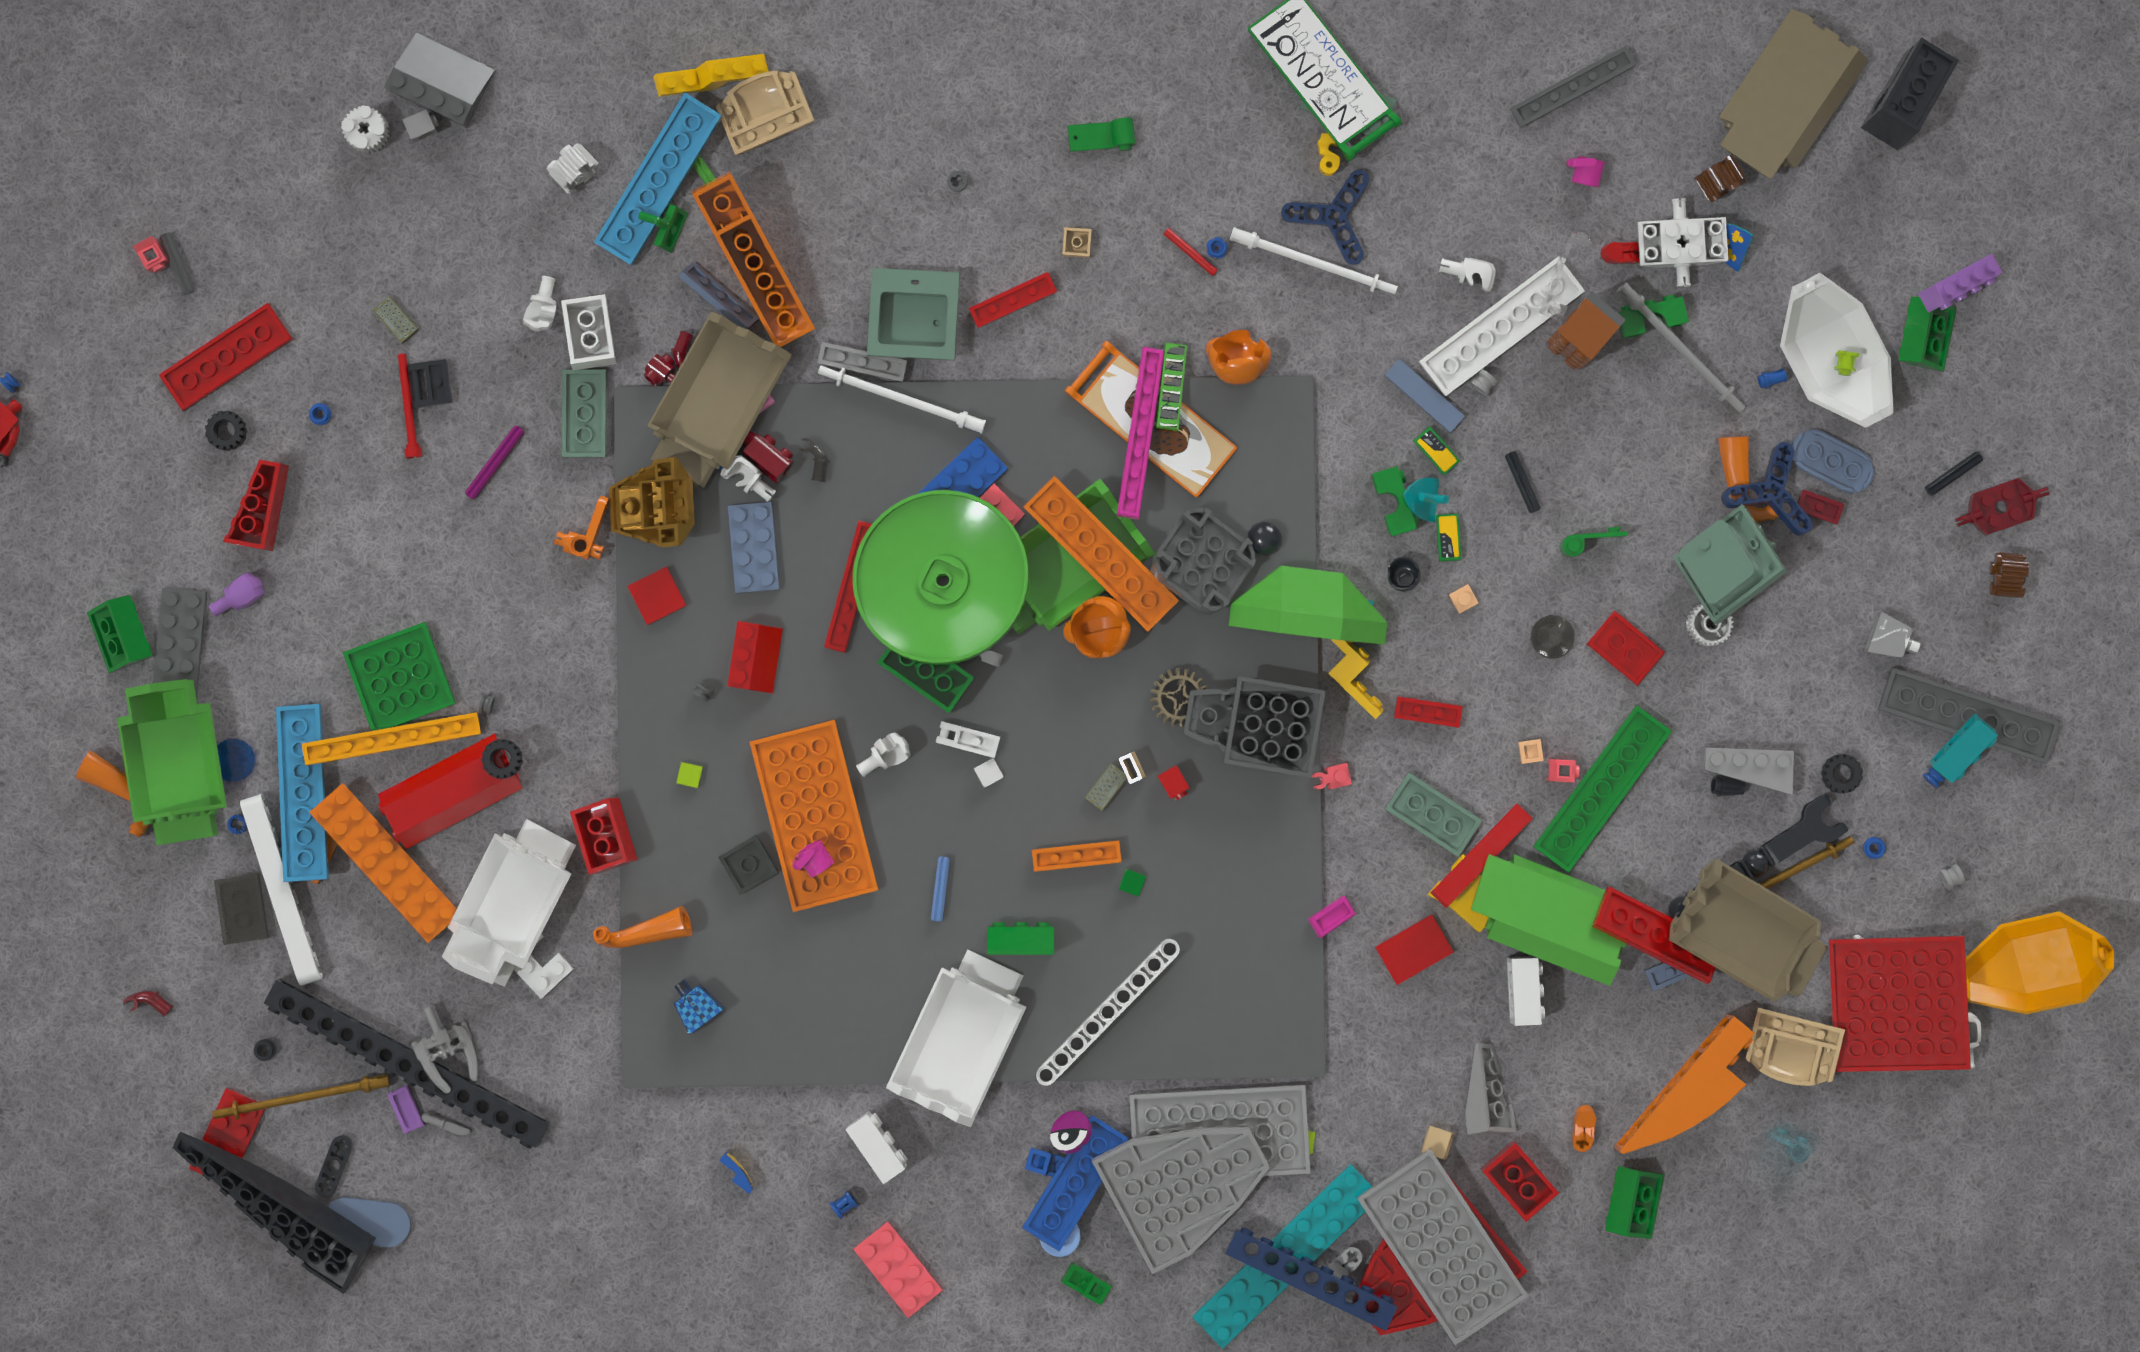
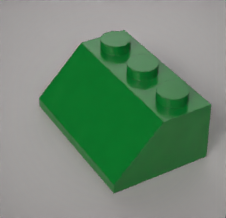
[1898,296,1957,372]
[87,595,152,674]
[987,922,1054,955]
[1605,1166,1665,1239]

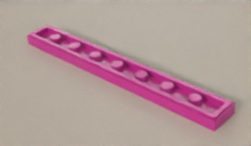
[1116,347,1164,520]

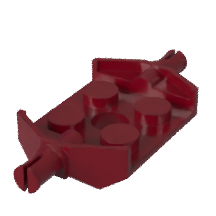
[1955,478,2050,536]

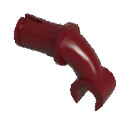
[671,331,693,368]
[123,991,173,1017]

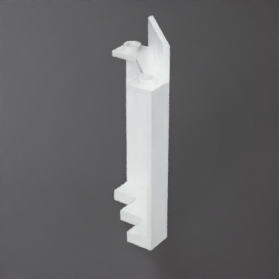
[886,949,1026,1127]

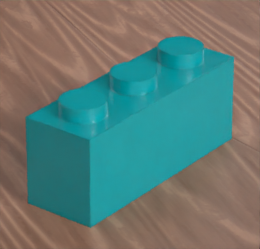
[1930,713,1998,783]

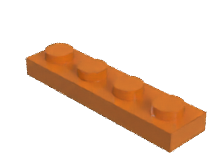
[1032,840,1121,872]

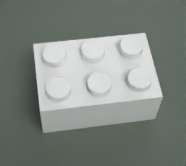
[561,294,616,370]
[1507,956,1545,1026]
[845,1111,908,1184]

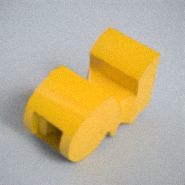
[1317,133,1340,176]

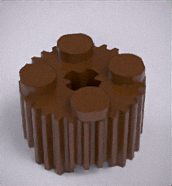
[1694,154,1747,203]
[1989,552,2029,598]

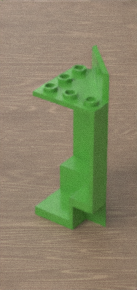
[117,679,227,845]

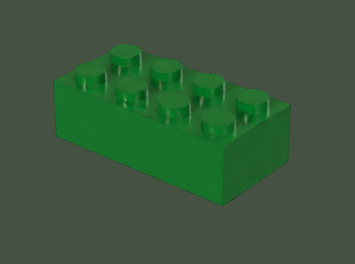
[877,648,975,714]

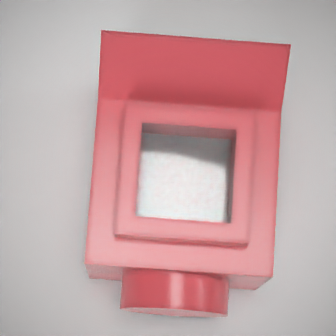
[132,236,169,273]
[1546,759,1579,782]

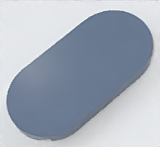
[1791,430,1874,493]
[328,1197,411,1247]

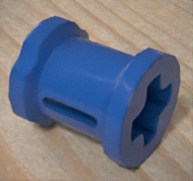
[830,1190,859,1219]

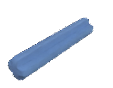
[931,856,950,922]

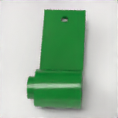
[1067,118,1136,152]
[1559,527,1628,558]

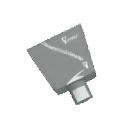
[1864,612,1920,659]

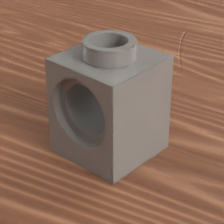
[402,109,439,143]

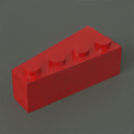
[223,459,289,551]

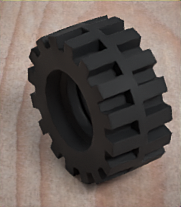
[205,411,247,451]
[481,739,523,779]
[1821,754,1863,794]

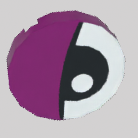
[1050,1110,1092,1154]

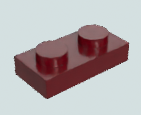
[1797,489,1845,525]

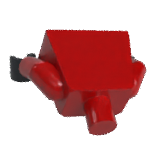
[0,399,23,468]

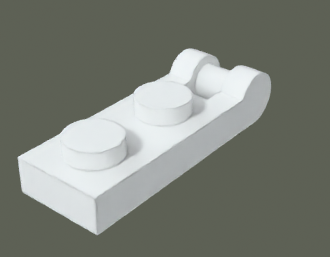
[936,721,1000,758]

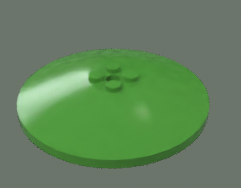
[853,490,1029,665]

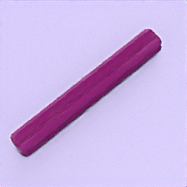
[465,425,525,500]

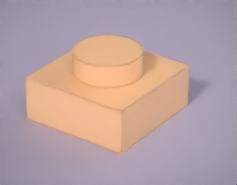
[1449,584,1478,614]
[1518,739,1544,764]

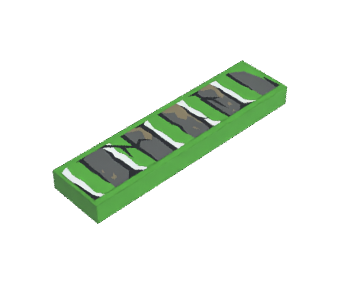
[1156,343,1187,431]

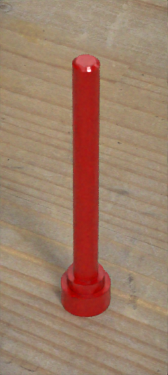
[398,354,423,459]

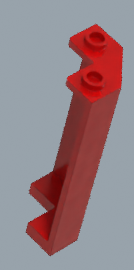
[378,733,523,849]

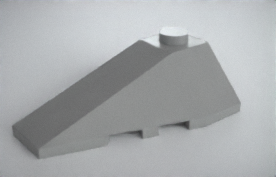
[1465,1043,1516,1136]

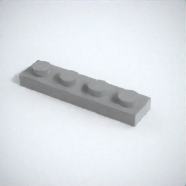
[817,342,908,382]

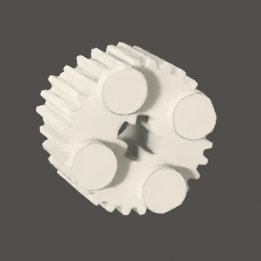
[341,105,390,153]
[546,144,598,194]
[1686,604,1734,646]

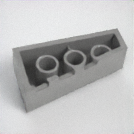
[1701,748,1794,795]

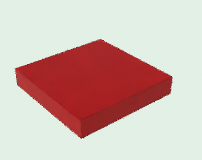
[627,566,687,625]

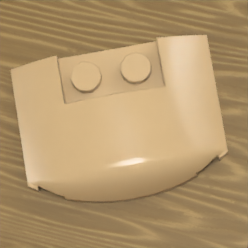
[716,71,815,156]
[1745,1008,1845,1086]

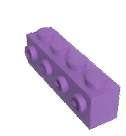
[1918,254,2003,313]

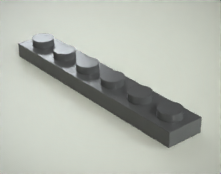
[1510,46,1636,128]

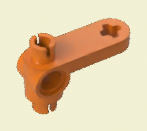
[554,495,609,560]

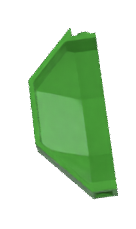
[1228,565,1387,645]

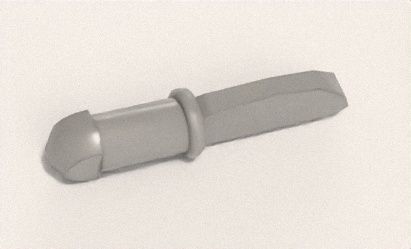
[422,1113,470,1135]

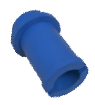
[1757,368,1787,389]

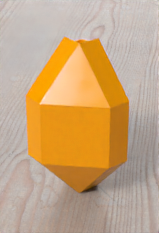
[1966,911,2114,1014]

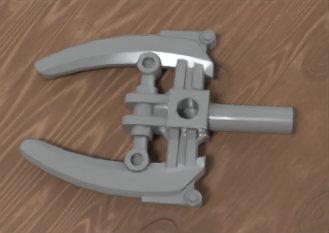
[411,1006,478,1094]

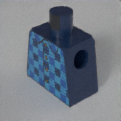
[674,979,725,1035]

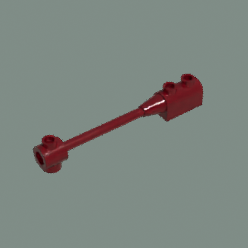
[643,354,794,484]

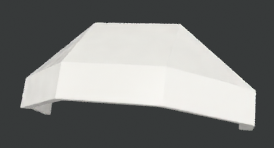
[1780,273,1893,428]

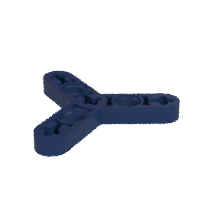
[1281,170,1369,265]
[1721,442,1812,536]

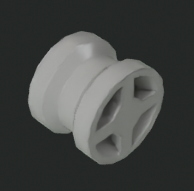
[1470,369,1498,396]
[1939,864,1965,890]

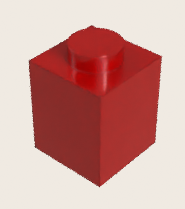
[1157,765,1190,801]

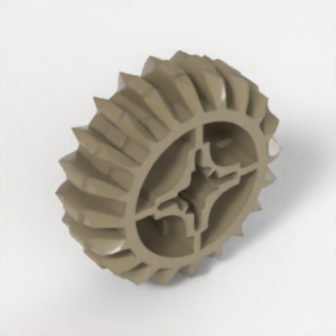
[1150,668,1207,727]

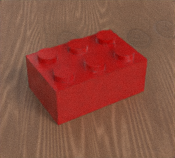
[570,798,638,875]
[1480,1140,1559,1222]

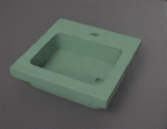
[867,268,960,361]
[1673,504,1787,625]

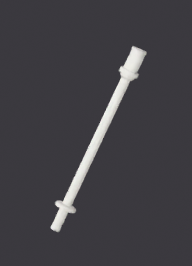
[1230,227,1398,294]
[818,366,986,434]

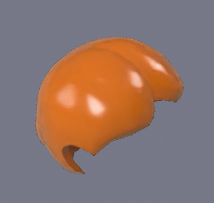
[1206,330,1272,385]
[1063,596,1131,658]

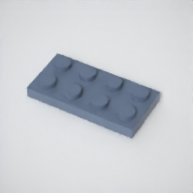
[728,502,780,593]

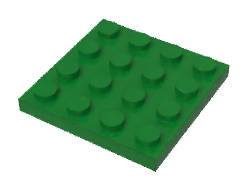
[342,622,456,731]

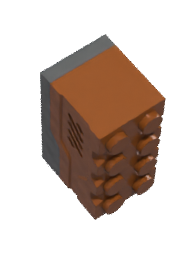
[1546,291,1626,370]

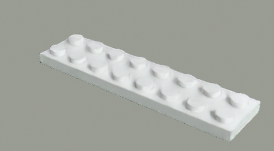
[1419,256,1585,397]

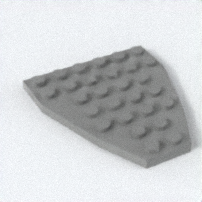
[1092,1127,1270,1274]

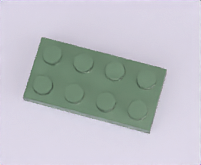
[562,370,607,458]
[1385,772,1482,857]

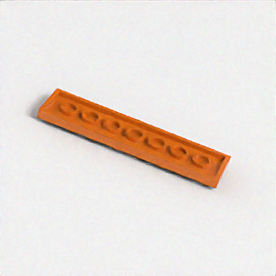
[1023,476,1179,632]
[309,783,457,944]

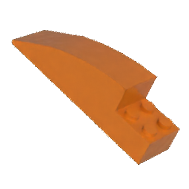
[691,171,815,347]
[1614,1014,1755,1154]

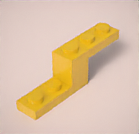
[653,54,769,97]
[1328,639,1384,719]

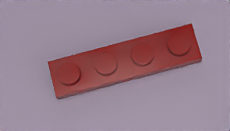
[969,272,1057,329]

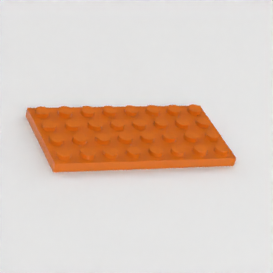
[750,720,879,912]

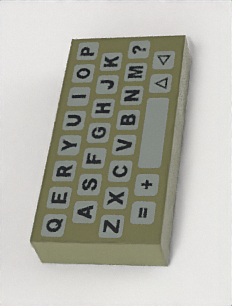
[373,296,419,344]
[1085,763,1127,811]

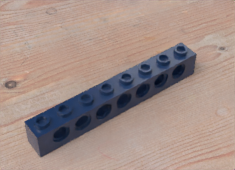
[1225,1227,1397,1331]

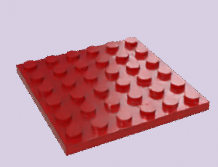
[1829,936,1971,1072]

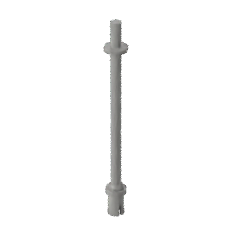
[1616,282,1745,413]

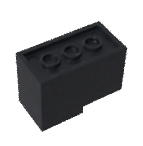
[1861,37,1959,151]

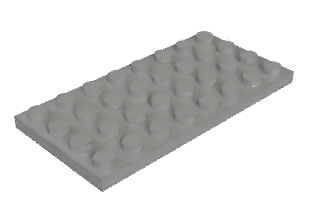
[1129,1085,1310,1176]
[1356,1148,1528,1345]

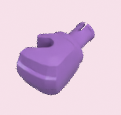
[209,572,265,617]

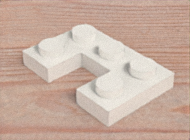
[514,934,574,999]

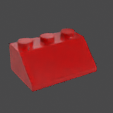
[727,621,783,694]

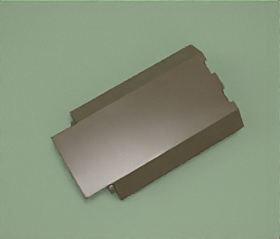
[1719,9,1868,179]
[647,312,792,488]
[1669,858,1827,1002]

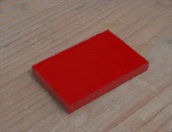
[1586,610,1665,686]
[1375,914,1454,985]

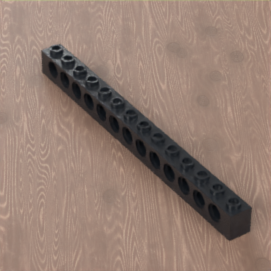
[264,979,550,1149]

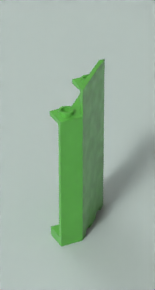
[1013,479,1155,635]
[1471,854,1626,986]

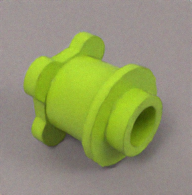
[1834,350,1859,376]

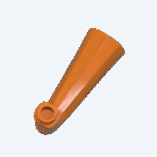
[1718,436,1779,522]
[76,750,151,838]
[593,906,692,948]

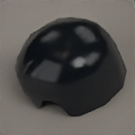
[1248,521,1282,556]
[1388,556,1421,592]

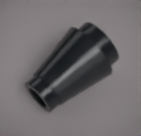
[1711,775,1745,797]

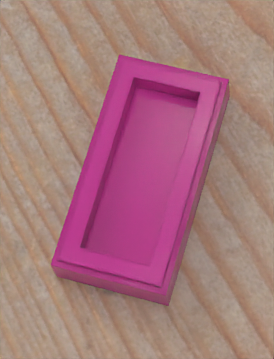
[1308,895,1356,938]

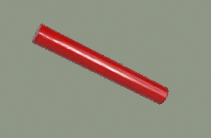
[1163,228,1218,276]

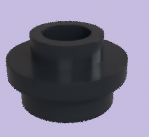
[254,1039,276,1061]

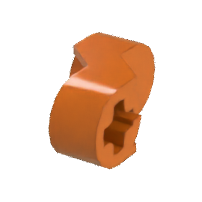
[1571,1105,1596,1152]

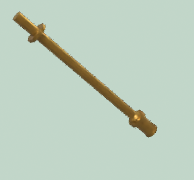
[1759,836,1854,889]
[212,1073,390,1120]

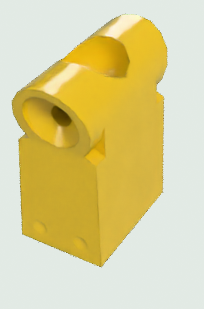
[1427,854,1488,933]

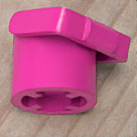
[1566,156,1605,188]
[792,840,834,877]

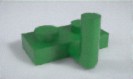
[638,204,689,253]

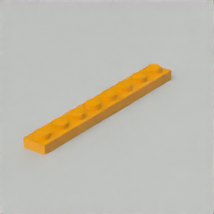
[302,712,481,766]

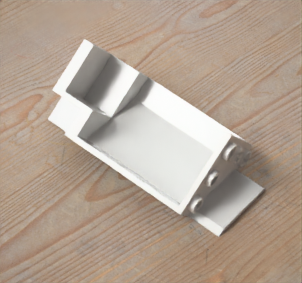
[442,819,576,987]

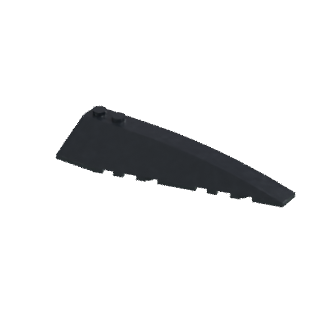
[173,1132,376,1294]

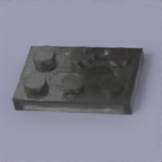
[214,873,269,945]

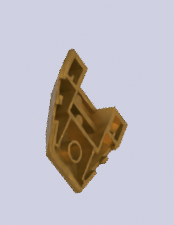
[609,457,695,547]

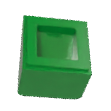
[1118,869,1146,897]

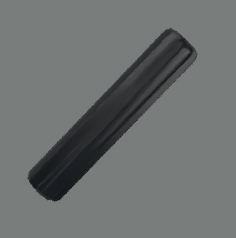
[1505,451,1541,513]
[1925,451,1983,496]

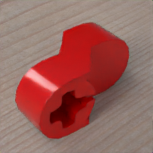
[1601,242,1640,264]

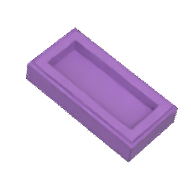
[387,1085,425,1134]

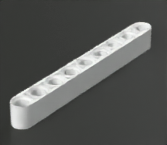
[240,794,323,986]
[1036,939,1180,1086]

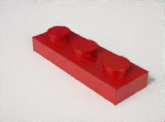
[1394,696,1463,728]

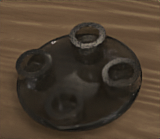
[1530,615,1575,659]

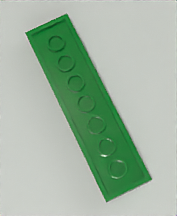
[1532,705,1672,873]

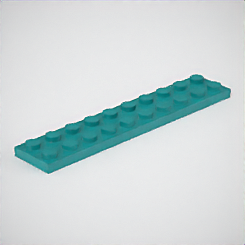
[1192,1164,1372,1349]

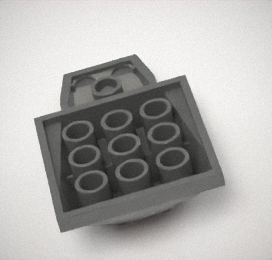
[1183,676,1326,778]

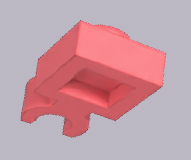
[1311,763,1352,789]

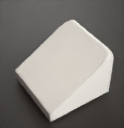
[974,758,1004,788]

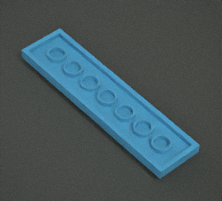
[594,93,723,265]
[276,704,329,882]

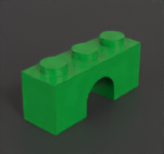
[1618,294,1689,340]
[1371,466,1419,538]

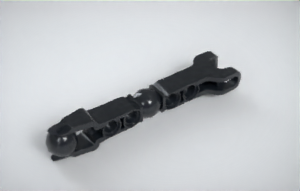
[1668,794,1849,919]

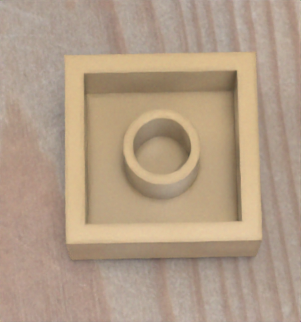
[1062,227,1092,258]

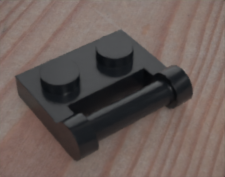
[407,359,452,409]

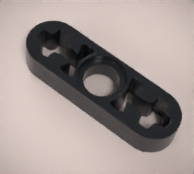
[315,1135,353,1197]

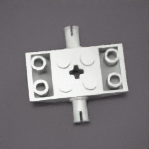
[1637,198,1728,287]

